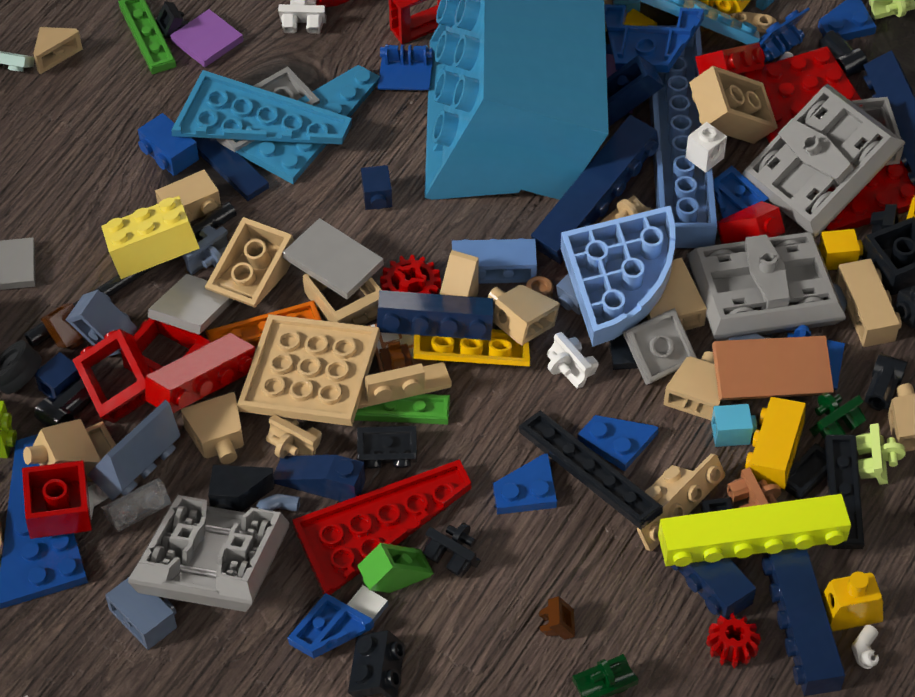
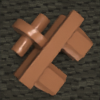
[727,467,781,508]

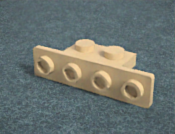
[358,362,452,409]
[637,453,725,551]

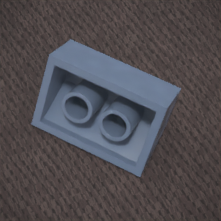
[88,400,180,501]

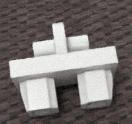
[278,0,327,34]
[547,332,599,389]

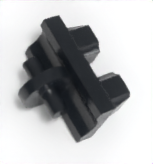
[422,523,481,578]

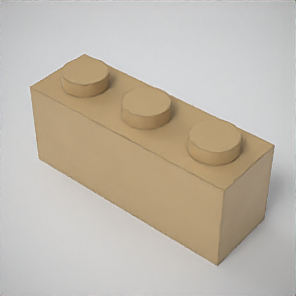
[835,258,902,347]

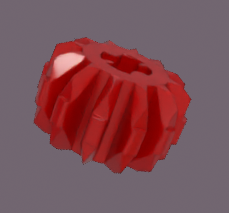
[706,613,761,668]

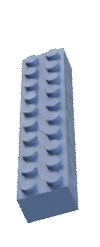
[648,25,717,248]

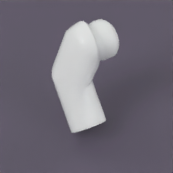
[851,625,879,669]

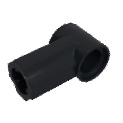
[819,30,868,78]
[864,353,908,411]
[34,379,92,427]

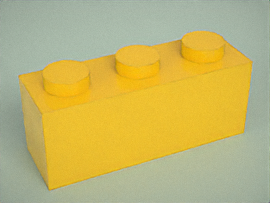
[745,397,806,489]

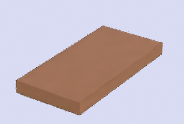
[712,336,834,401]

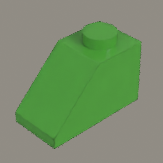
[357,543,434,593]

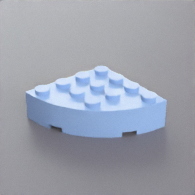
[560,205,675,347]

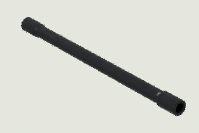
[24,202,237,348]

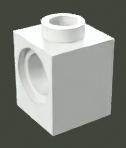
[685,122,727,173]

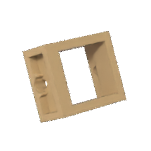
[303,274,381,325]

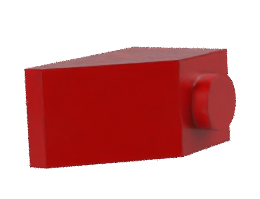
[717,201,785,244]

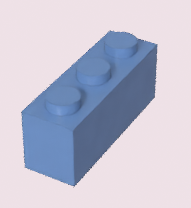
[452,238,537,284]

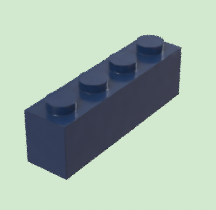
[377,290,493,340]

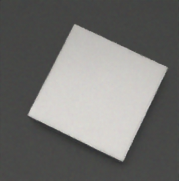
[347,585,388,623]

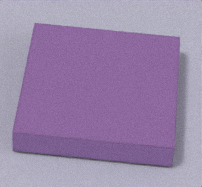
[170,9,243,67]

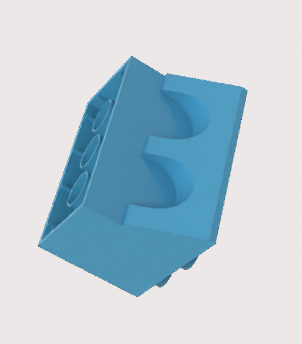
[425,0,609,200]

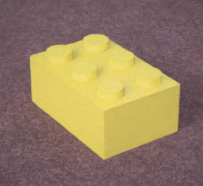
[101,196,200,279]

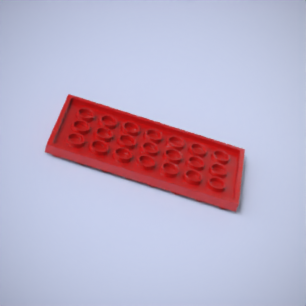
[739,46,915,232]

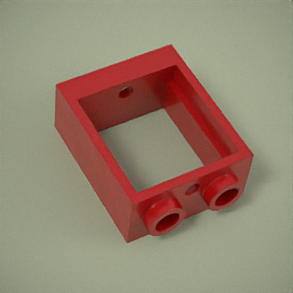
[389,0,440,44]
[120,318,211,373]
[73,329,151,423]

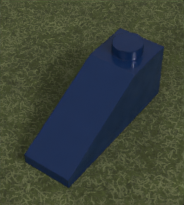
[274,455,366,502]

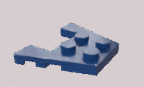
[604,4,704,73]

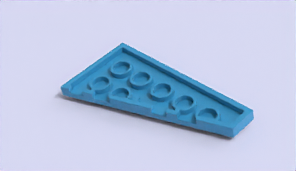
[638,0,760,45]
[226,65,380,184]
[171,70,352,145]

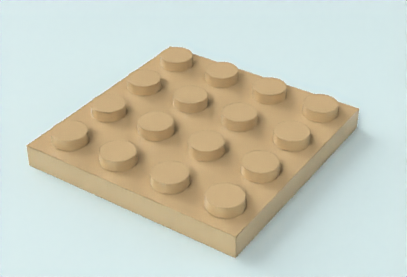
[237,314,380,426]

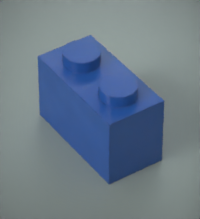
[138,113,199,176]

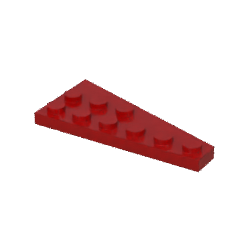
[292,459,471,595]

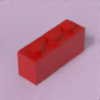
[695,42,765,75]

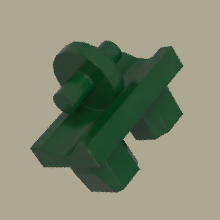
[809,392,867,439]
[572,654,639,697]

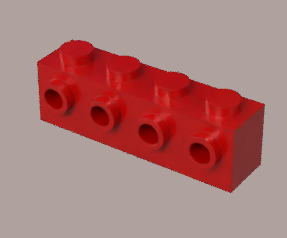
[145,333,255,413]

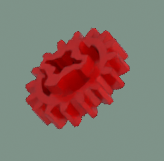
[380,255,441,294]

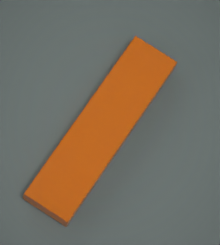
[205,300,322,347]

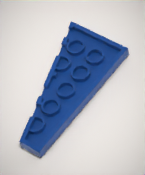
[0,434,88,609]

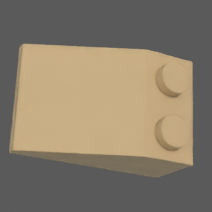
[205,217,294,308]

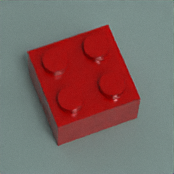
[22,460,92,539]

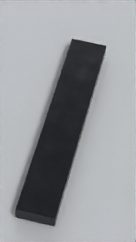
[519,410,663,530]

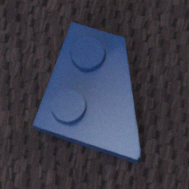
[818,0,876,41]
[713,166,769,219]
[577,415,659,471]
[493,453,557,515]
[287,593,374,659]

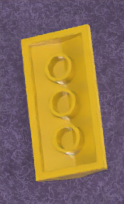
[413,329,530,367]

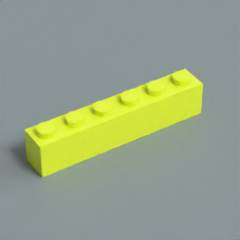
[658,494,851,567]

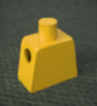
[821,571,883,632]

